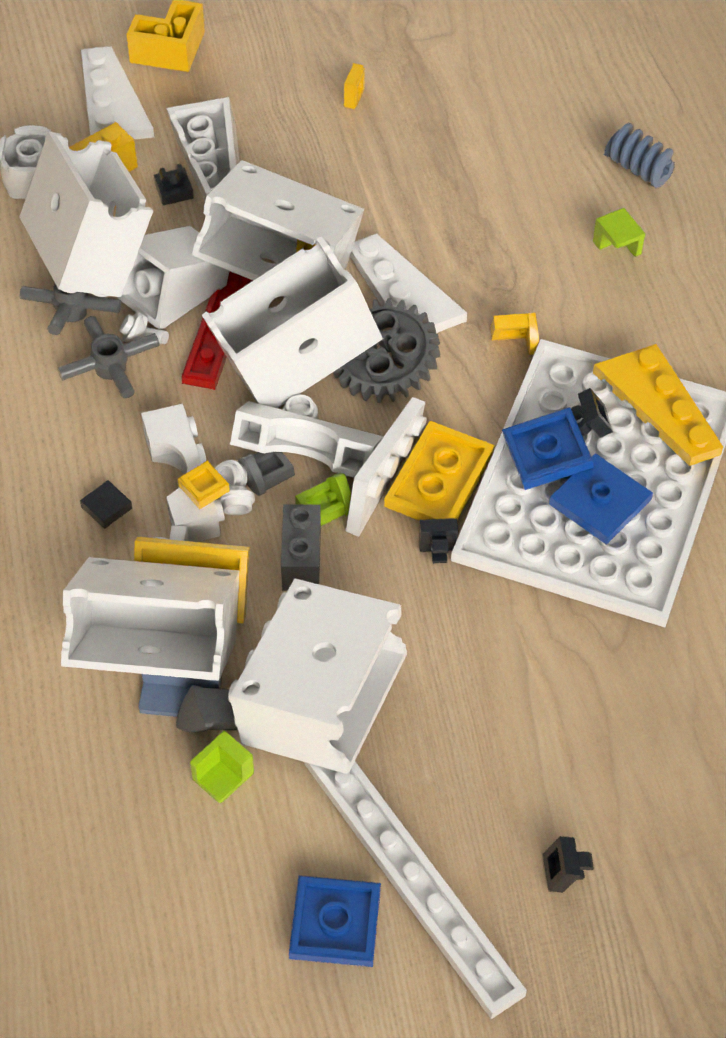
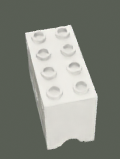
[20,131,153,297]
[192,160,364,280]
[202,236,383,409]
[61,557,240,681]
[228,579,407,774]

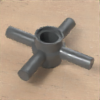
[20,283,121,335]
[57,316,160,398]

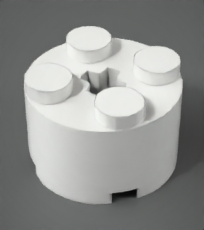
[0,125,51,199]

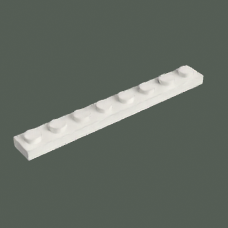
[304,761,527,1019]

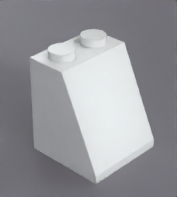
[117,226,229,330]

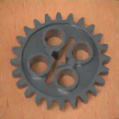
[333,298,441,403]

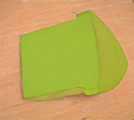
[295,473,351,526]

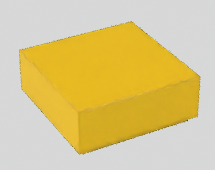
[344,63,365,109]
[178,460,230,510]

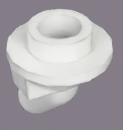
[119,311,169,344]

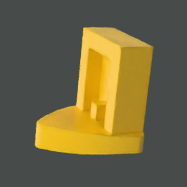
[490,312,539,355]

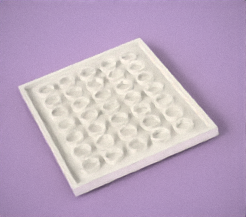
[451,339,726,627]

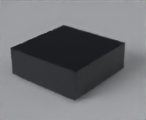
[80,480,133,529]

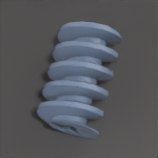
[604,123,675,188]

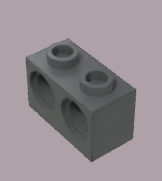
[281,504,321,591]

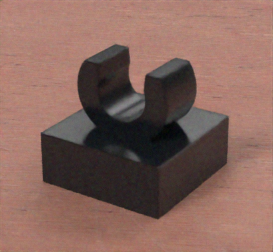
[154,164,194,206]
[571,388,613,438]
[419,518,458,564]
[542,836,594,893]

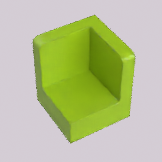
[593,208,645,257]
[190,730,254,803]

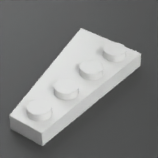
[81,46,154,139]
[350,234,467,333]
[346,397,427,537]

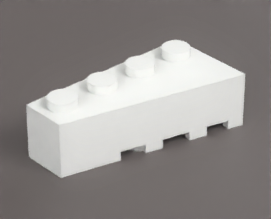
[167,97,240,201]

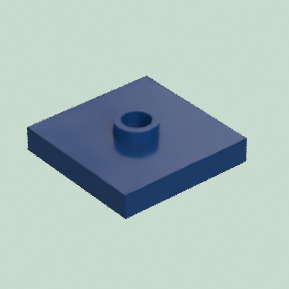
[502,407,594,490]
[549,453,653,545]
[289,875,381,967]

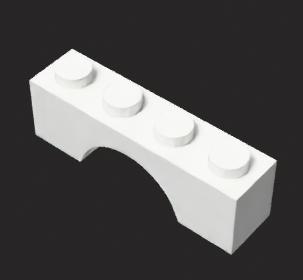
[230,401,383,477]
[141,404,225,542]

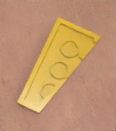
[593,344,723,466]

